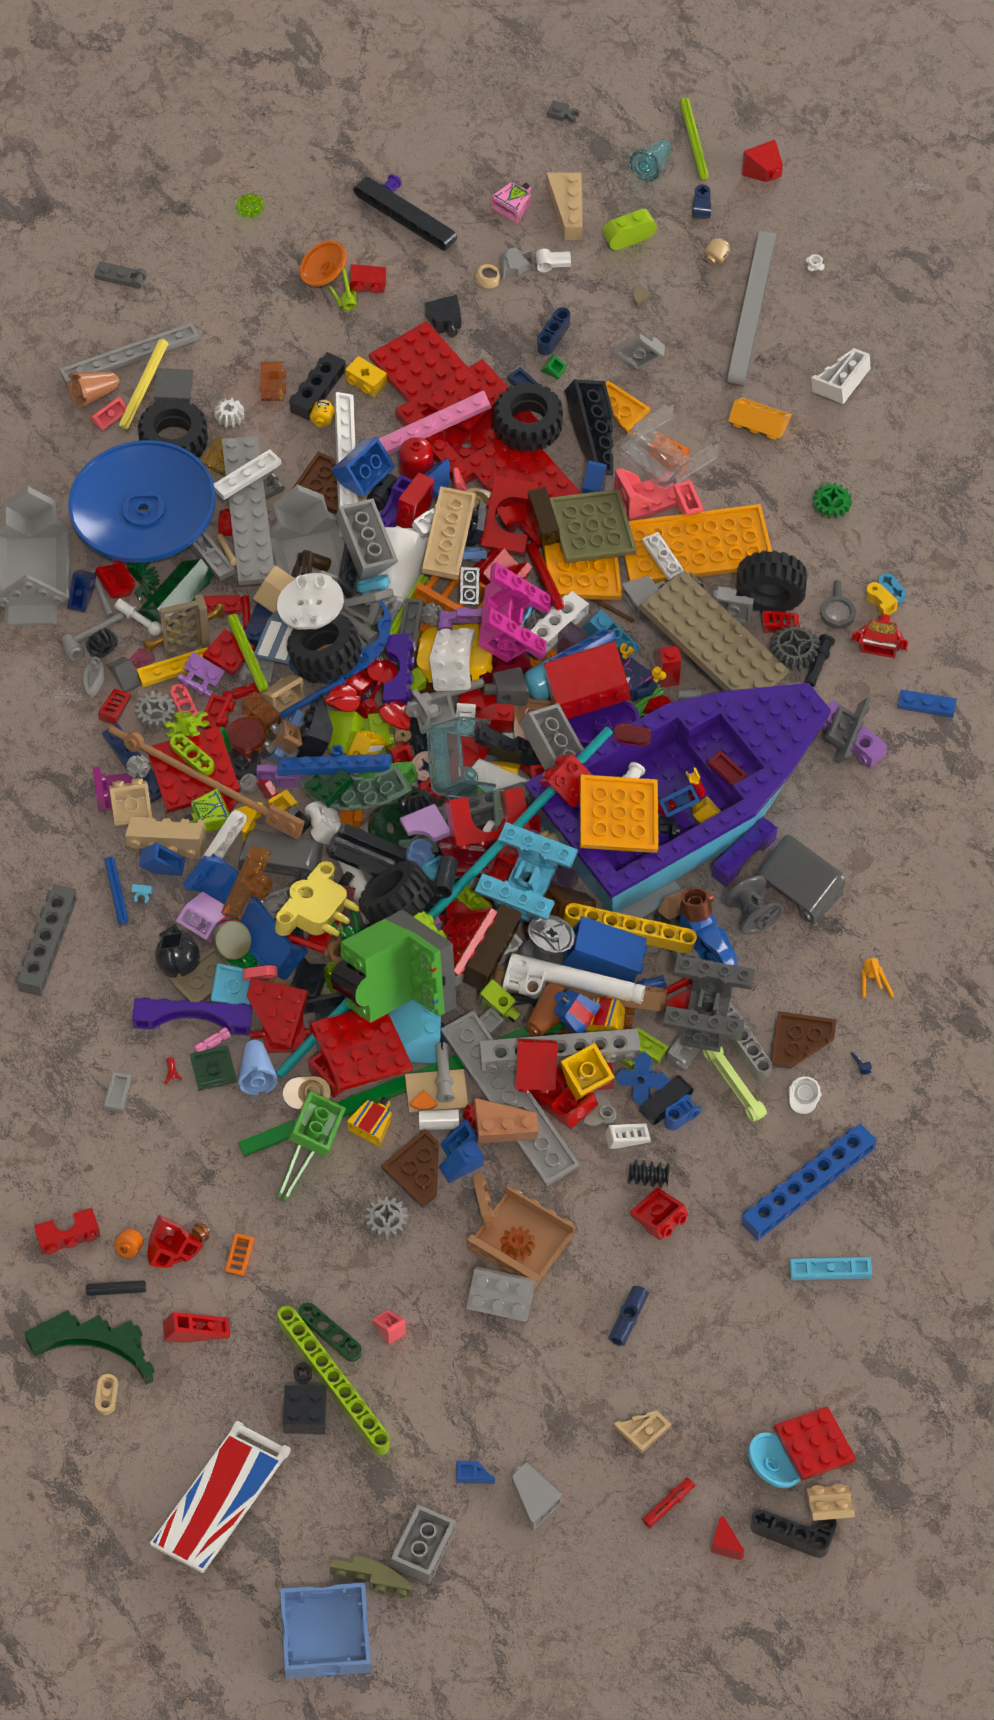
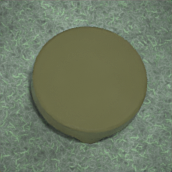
[213,921,251,960]

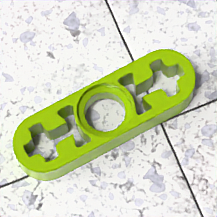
[170,734,214,776]

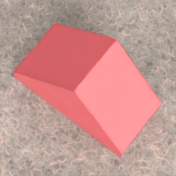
[673,480,704,516]
[372,1309,406,1345]

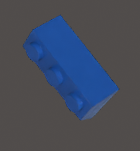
[332,437,395,497]

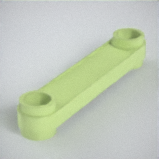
[702,1046,767,1122]

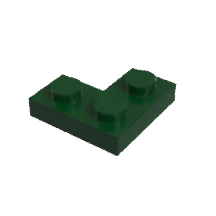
[304,769,355,808]

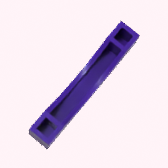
[132,997,253,1036]

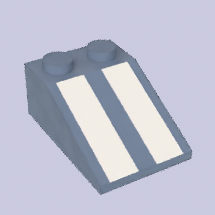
[254,611,293,664]

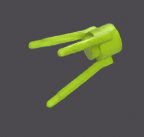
[328,268,357,311]

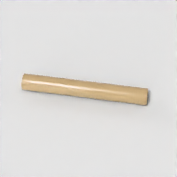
[217,534,237,566]

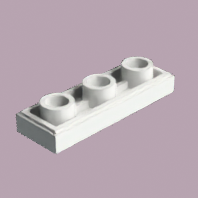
[642,532,684,582]

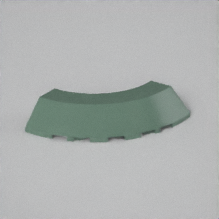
[299,765,412,810]

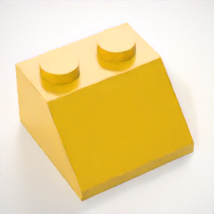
[561,1043,615,1100]

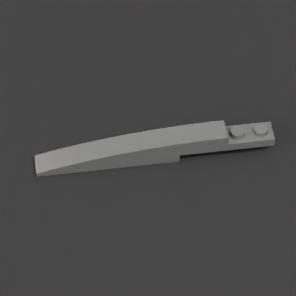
[189,531,236,581]

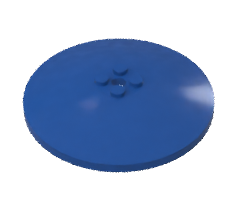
[68,440,216,563]

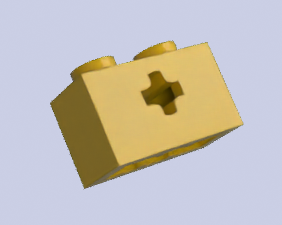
[345,356,387,397]

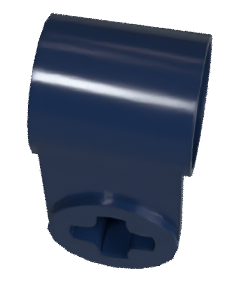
[693,184,711,218]

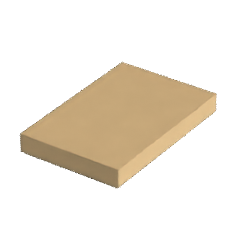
[405,1069,468,1114]

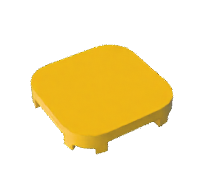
[417,624,493,683]

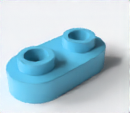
[356,574,391,594]

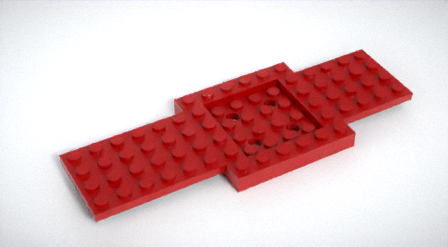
[369,321,582,548]

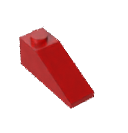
[163,1312,230,1343]

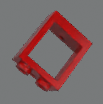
[396,473,435,528]

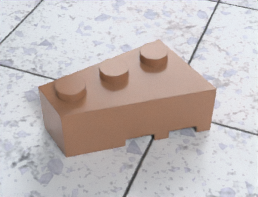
[474,1098,539,1144]

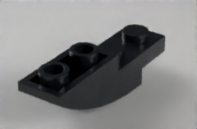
[475,724,541,766]

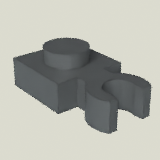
[547,100,579,123]

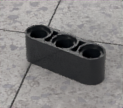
[639,1075,694,1125]

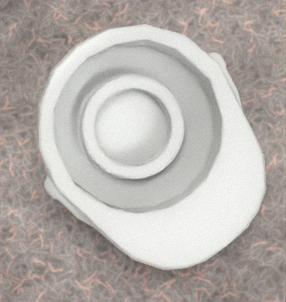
[789,1076,822,1114]

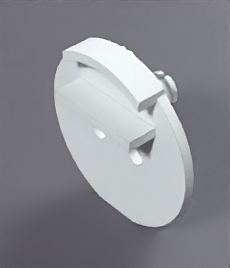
[277,573,344,630]

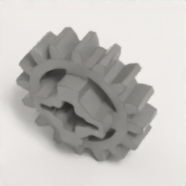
[135,691,176,730]
[365,1196,409,1240]

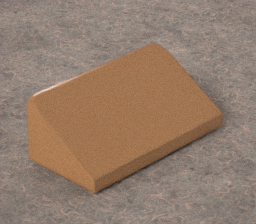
[658,888,687,920]

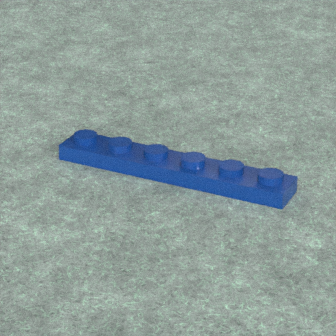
[277,754,392,776]

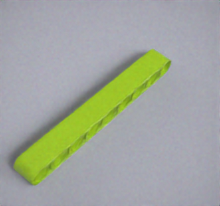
[278,1306,390,1455]

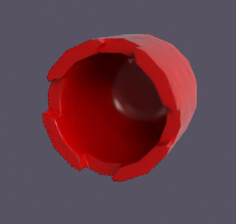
[398,437,434,480]

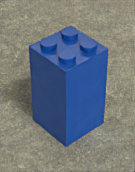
[562,916,648,982]

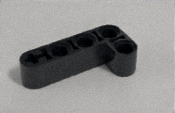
[750,1510,837,1558]

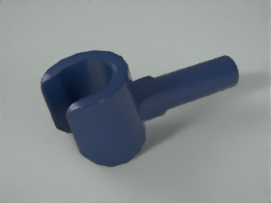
[851,1051,872,1075]

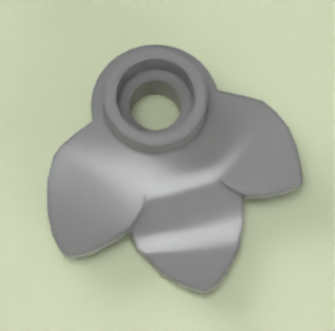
[583,1093,617,1126]

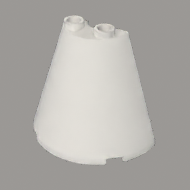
[369,527,428,603]

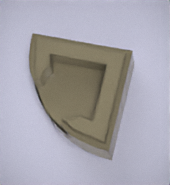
[633,283,651,307]

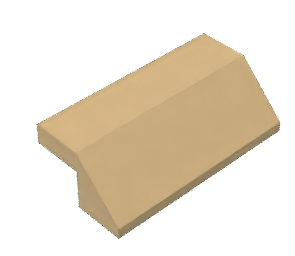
[253,565,322,613]

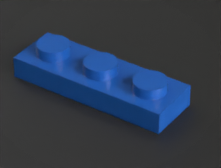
[898,689,957,718]

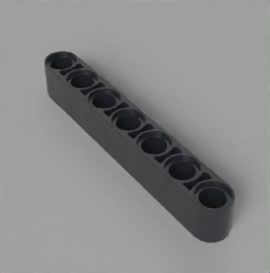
[353,176,457,251]

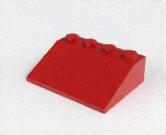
[543,641,631,719]

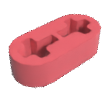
[242,965,278,982]

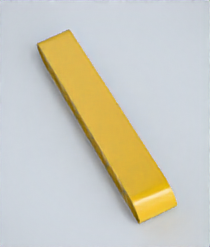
[563,903,697,953]

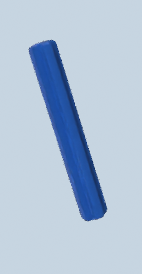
[104,856,128,925]

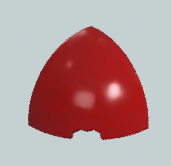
[147,1215,203,1268]

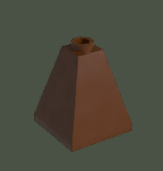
[544,884,596,919]

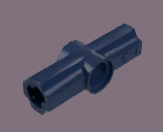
[608,1286,649,1346]

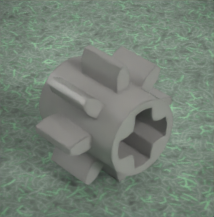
[422,602,443,626]
[126,755,150,779]

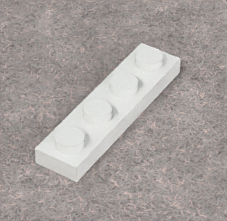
[214,449,281,500]

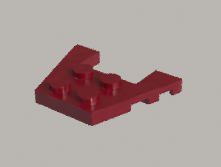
[437,826,501,878]

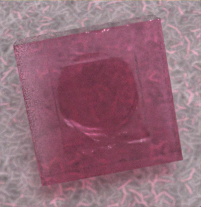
[130,647,155,669]

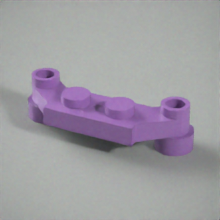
[437,607,483,631]

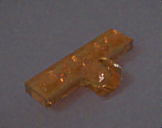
[221,845,272,920]

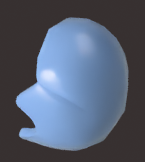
[405,839,435,868]

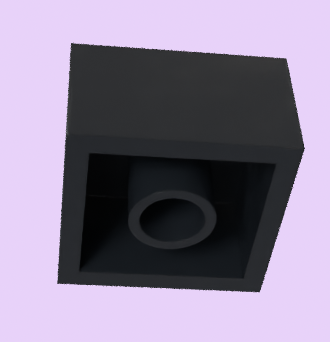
[283,1385,327,1434]

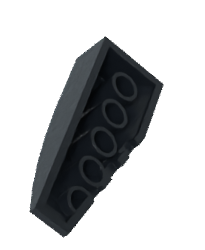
[564,379,613,475]

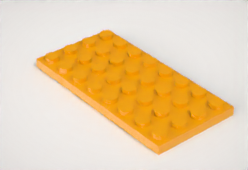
[624,504,772,583]

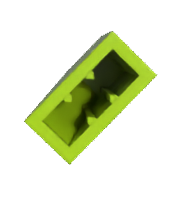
[328,711,364,756]

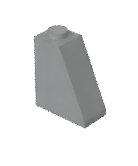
[512,1462,563,1531]

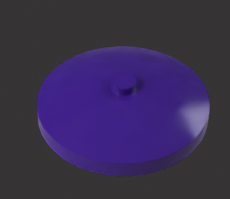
[567,701,640,748]

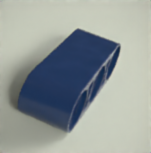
[537,307,570,355]

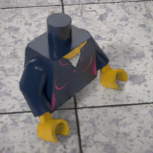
[620,643,666,702]

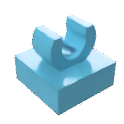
[132,884,154,903]

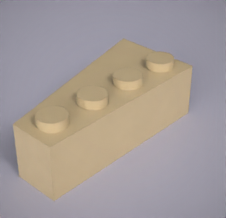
[546,172,582,240]
[125,817,206,859]

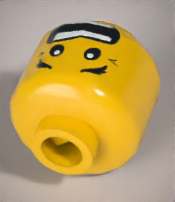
[310,400,335,427]

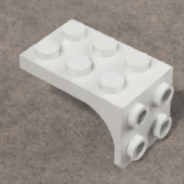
[430,628,475,691]

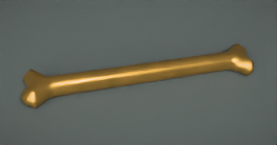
[143,604,225,654]

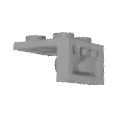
[343,596,395,625]

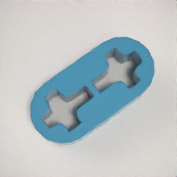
[878,573,906,605]

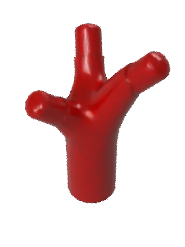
[164,1057,182,1085]

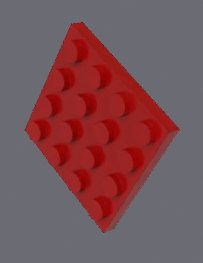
[148,726,240,813]
[441,908,497,976]
[310,1011,413,1092]

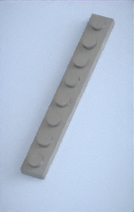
[60,323,199,386]

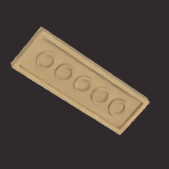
[421,486,476,580]

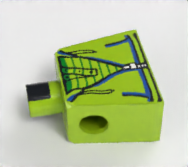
[183,789,230,832]
[477,979,521,1023]

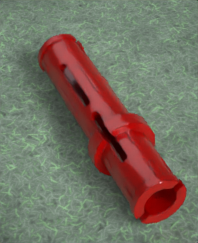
[642,1477,695,1529]

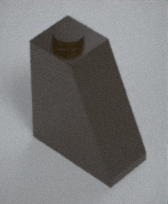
[528,487,560,547]

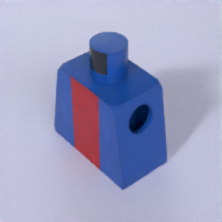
[554,989,601,1033]

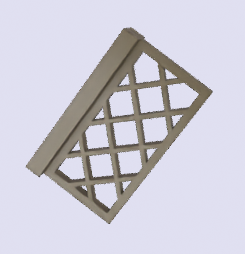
[160,594,210,655]

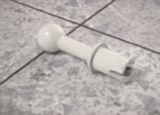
[114,598,162,636]

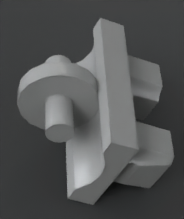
[405,689,439,725]

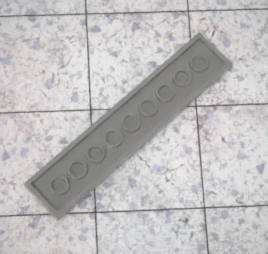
[222,436,274,586]
[440,1010,580,1187]

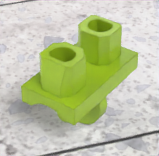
[455,885,492,911]

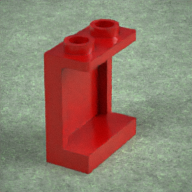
[514,1038,558,1093]

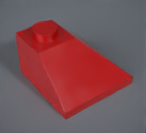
[742,139,783,182]

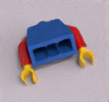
[658,768,705,818]

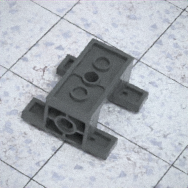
[663,955,755,1052]

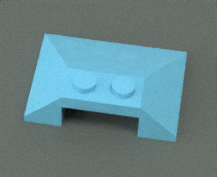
[389,999,441,1064]

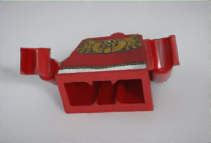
[850,614,908,659]

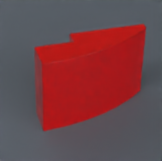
[530,1067,598,1129]

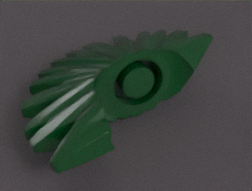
[127,562,160,603]

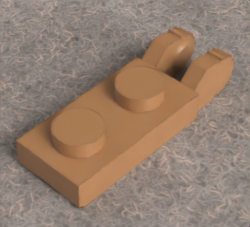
[473,1173,495,1228]

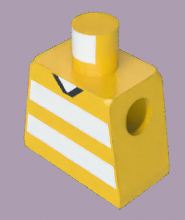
[347,731,387,775]

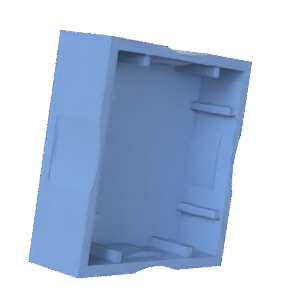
[280,1583,371,1679]

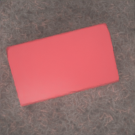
[89,396,127,431]

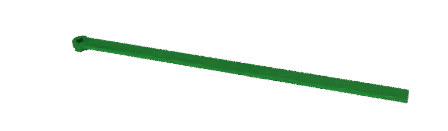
[238,1023,565,1157]

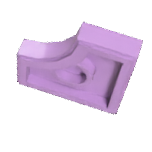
[400,804,450,842]

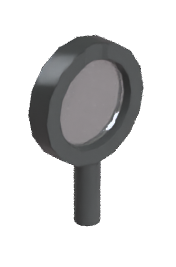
[820,580,856,629]

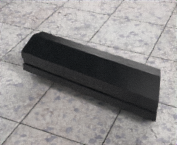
[327,823,407,877]

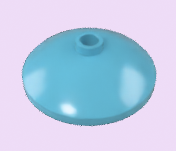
[748,1432,801,1488]

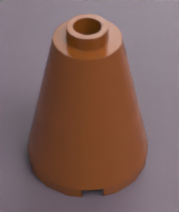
[526,983,564,1037]

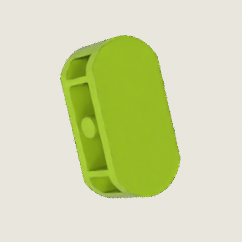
[602,209,657,250]

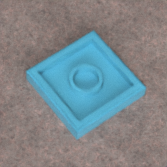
[210,963,251,1005]

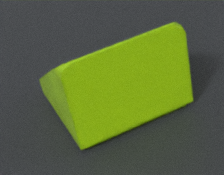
[411,668,427,691]

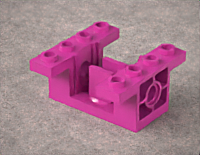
[478,562,552,663]

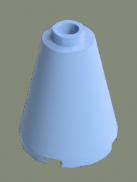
[238,1040,278,1095]

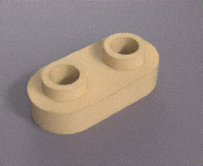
[95,1374,119,1415]

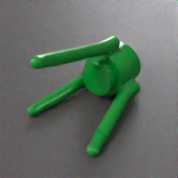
[331,910,361,940]

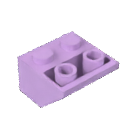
[176,892,234,943]

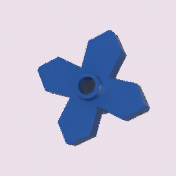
[615,1051,670,1106]

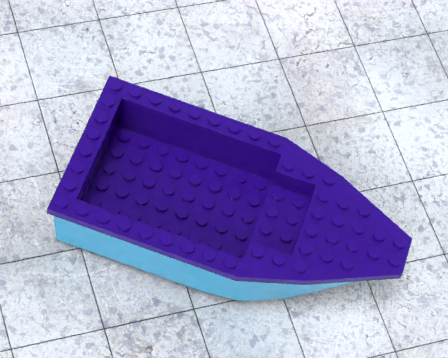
[524,683,831,913]

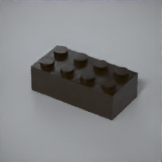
[462,903,522,991]

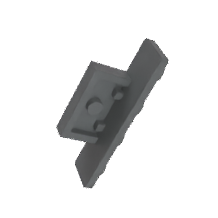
[826,697,871,764]

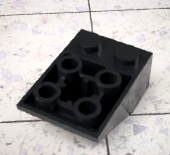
[296,694,334,757]

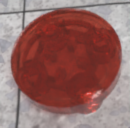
[227,717,266,755]

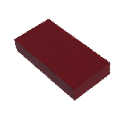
[707,750,748,789]

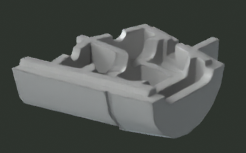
[500,248,532,280]
[260,886,290,919]

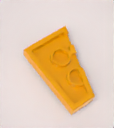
[606,380,650,435]

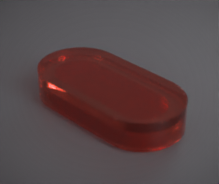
[614,724,652,746]

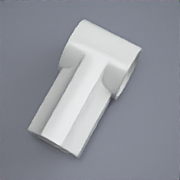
[535,249,571,272]

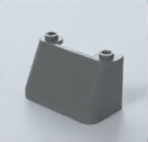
[238,829,323,882]
[755,835,845,925]

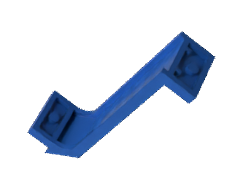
[183,853,309,980]

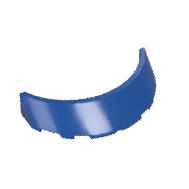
[289,600,391,682]

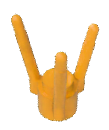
[861,958,894,998]

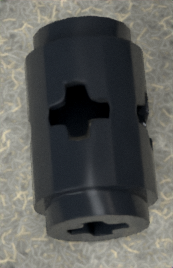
[367,474,398,511]

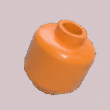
[114,1229,144,1259]

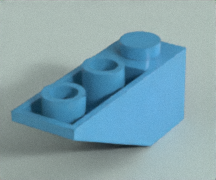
[581,609,640,659]

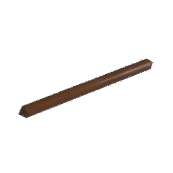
[589,599,634,622]

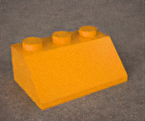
[728,397,792,440]

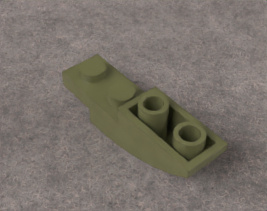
[330,1555,412,1598]

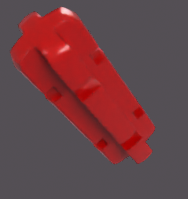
[222,682,259,700]

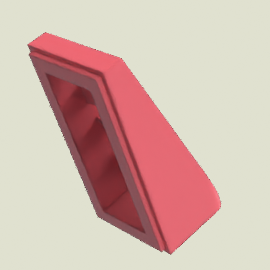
[453,468,468,491]

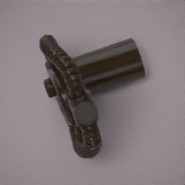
[291,550,331,578]

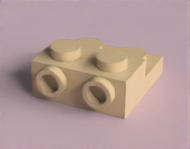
[109,778,152,826]
[806,1484,855,1521]

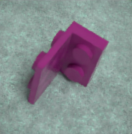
[92,766,132,811]

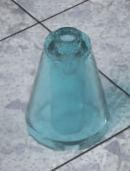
[629,139,673,182]

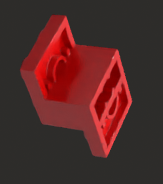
[473,548,532,585]

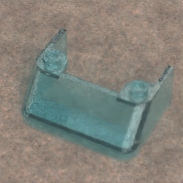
[427,716,496,798]

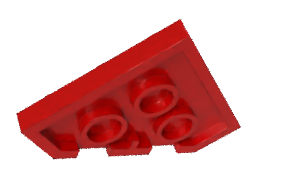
[247,978,309,1048]

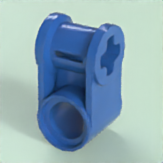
[664,1094,702,1130]

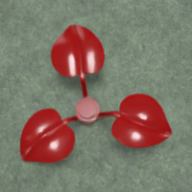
[325,659,411,731]

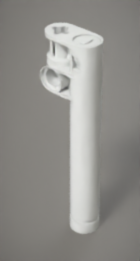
[304,802,371,924]
[503,953,645,1004]

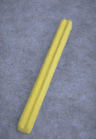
[119,339,168,430]

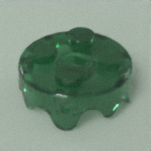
[368,803,417,845]

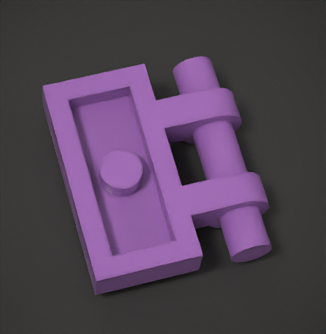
[177,652,225,698]

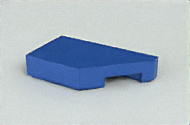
[456,1461,495,1484]

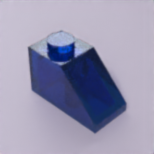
[67,569,97,613]

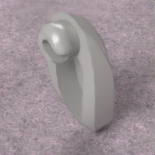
[83,657,105,698]

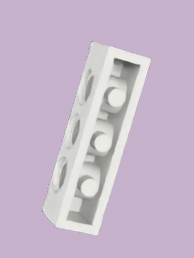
[530,591,589,660]

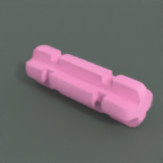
[194,1027,230,1055]

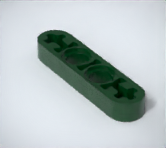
[299,1303,362,1362]

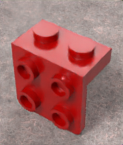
[539,754,592,807]

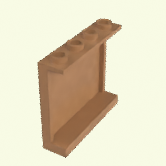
[467,1185,575,1289]

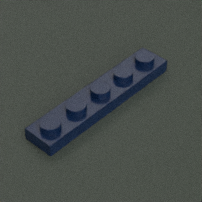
[102,724,162,803]

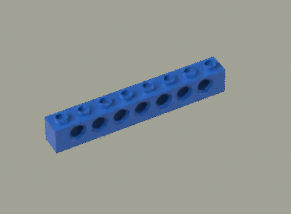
[741,1123,877,1241]

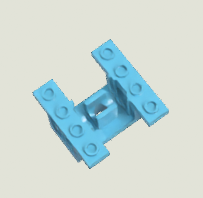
[475,822,578,923]

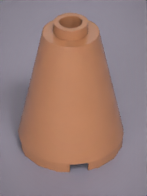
[67,372,120,408]

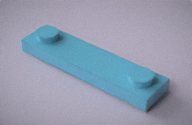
[789,1257,872,1280]

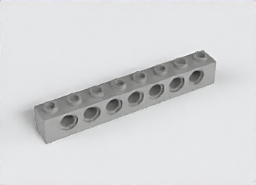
[479,1029,640,1072]

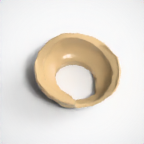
[474,264,500,289]

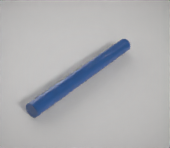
[279,677,346,719]

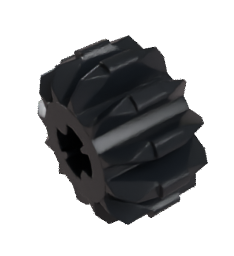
[86,628,118,658]
[399,789,432,816]

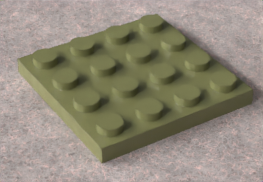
[550,489,637,563]

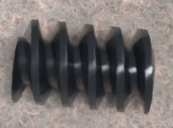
[628,1159,670,1188]

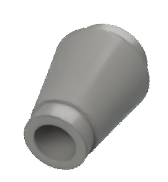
[61,634,83,661]

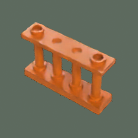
[412,572,486,625]

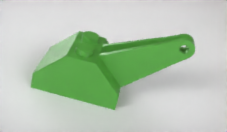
[276,1091,346,1202]

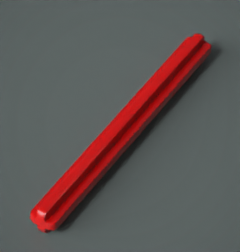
[526,542,565,611]

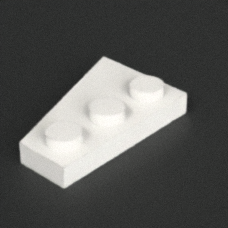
[466,758,530,792]

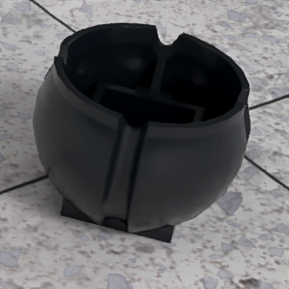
[155,931,200,978]

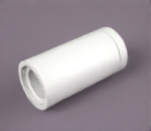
[419,1109,459,1131]

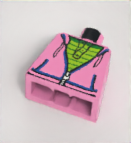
[491,183,532,224]

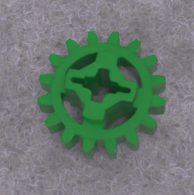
[812,482,852,519]

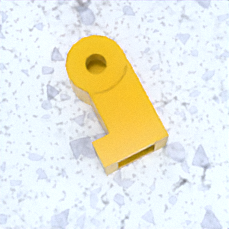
[866,582,898,616]

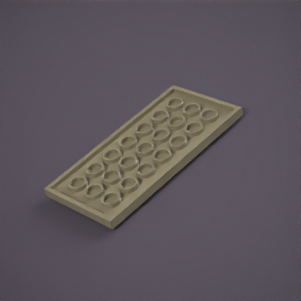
[638,570,791,691]

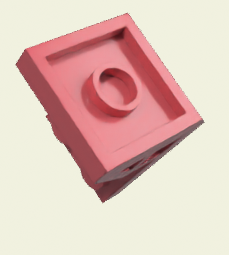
[614,468,677,520]

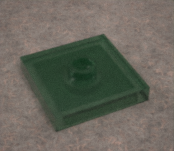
[190,1045,237,1091]

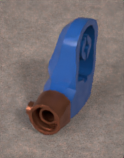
[679,887,738,966]

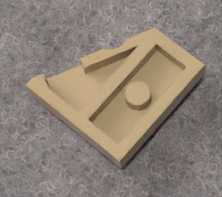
[614,1410,671,1454]

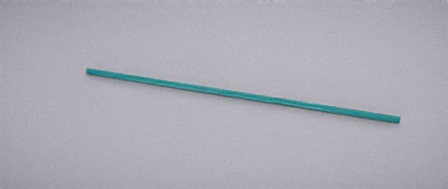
[275,726,613,1079]

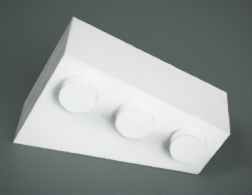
[811,348,871,404]

